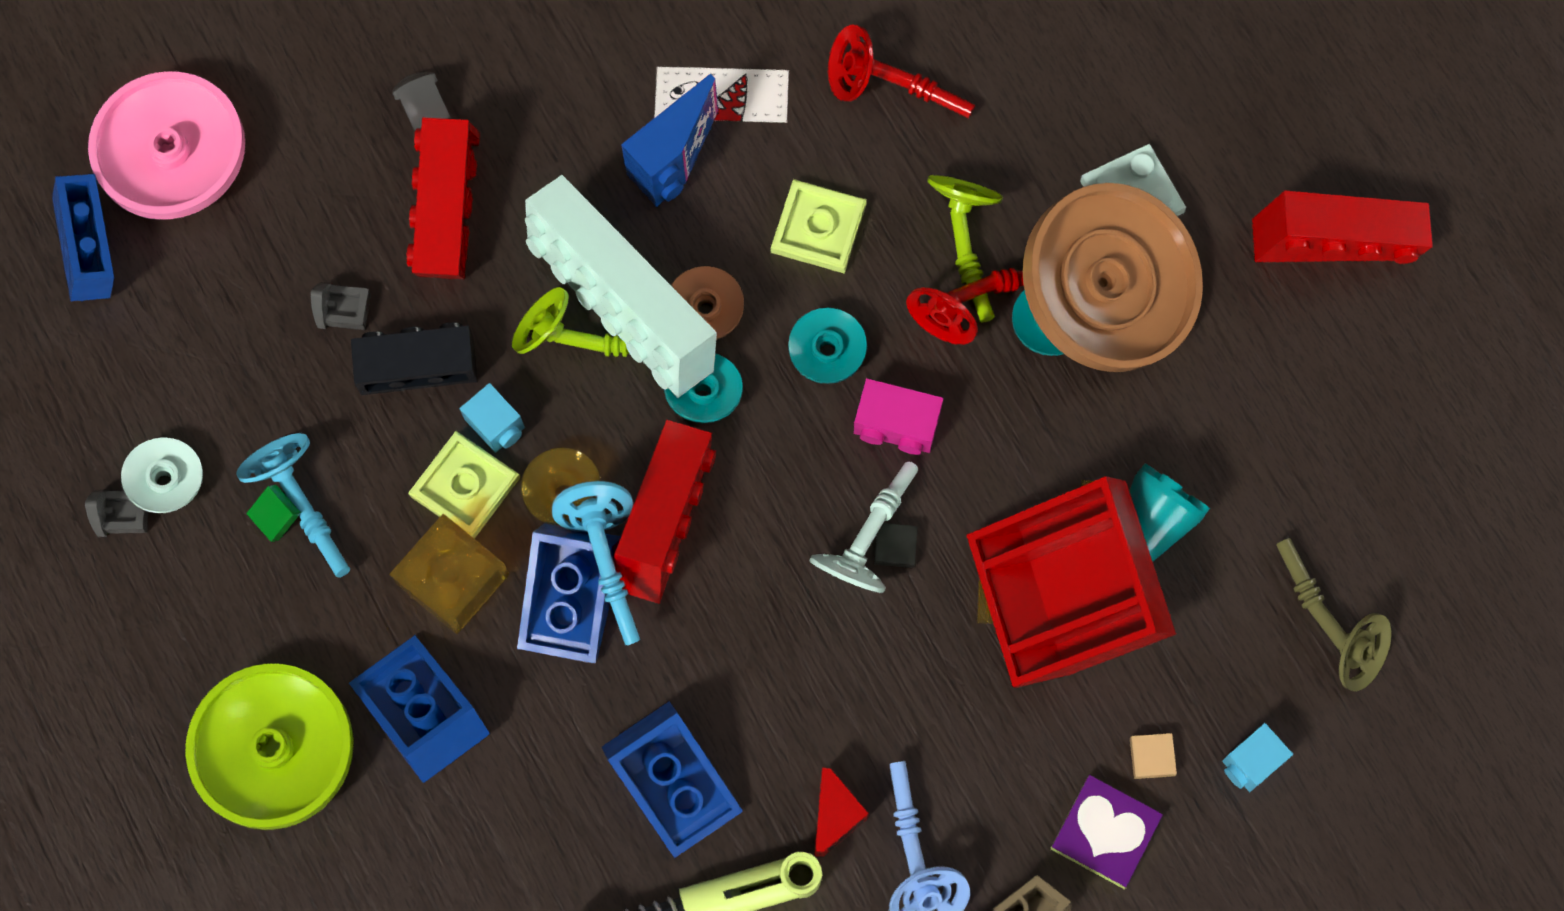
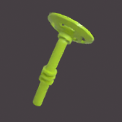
[927,175,1003,322]
[512,287,629,357]

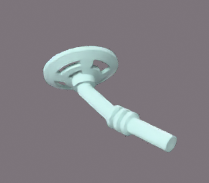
[810,462,918,593]

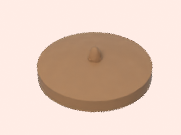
[1023,183,1203,372]

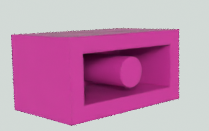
[854,378,943,455]

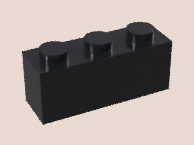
[351,322,478,395]

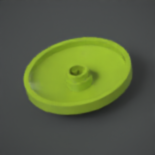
[185,664,353,830]

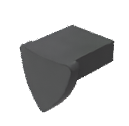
[392,72,450,131]
[311,282,371,330]
[85,490,148,537]

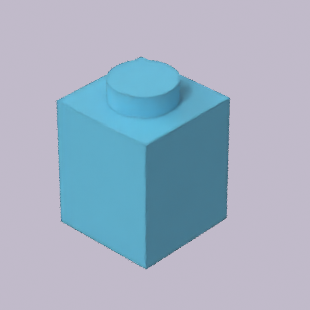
[459,383,525,453]
[1222,723,1293,792]

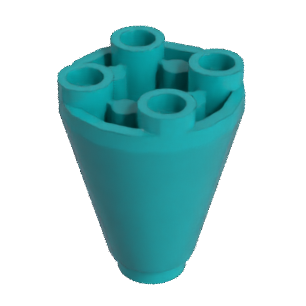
[1129,463,1210,562]

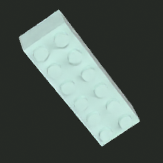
[525,175,717,398]

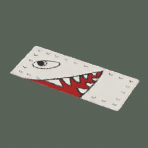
[655,67,789,123]

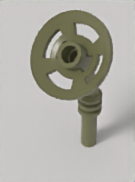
[1276,538,1391,691]

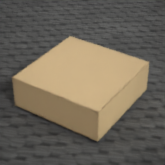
[1130,733,1177,779]

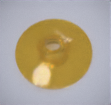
[521,448,601,526]

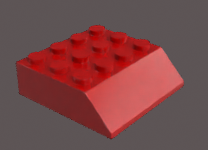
[966,476,1176,688]

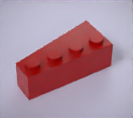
[407,117,480,280]
[1252,191,1433,264]
[614,420,717,604]

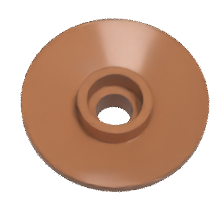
[671,266,744,340]

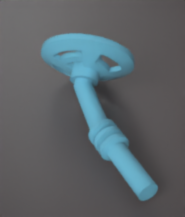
[236,433,350,578]
[552,481,640,645]

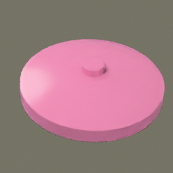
[88,72,245,219]

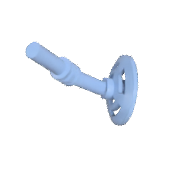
[889,761,970,911]

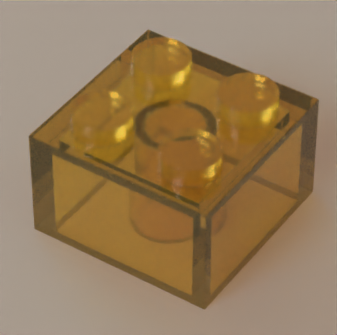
[389,514,509,634]

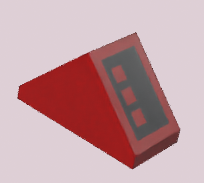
[815,768,869,857]

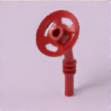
[828,25,975,119]
[906,268,1024,345]

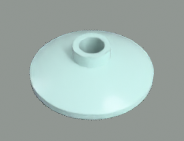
[121,438,203,513]

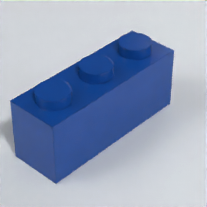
[52,174,114,302]

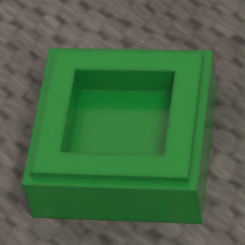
[246,485,301,542]

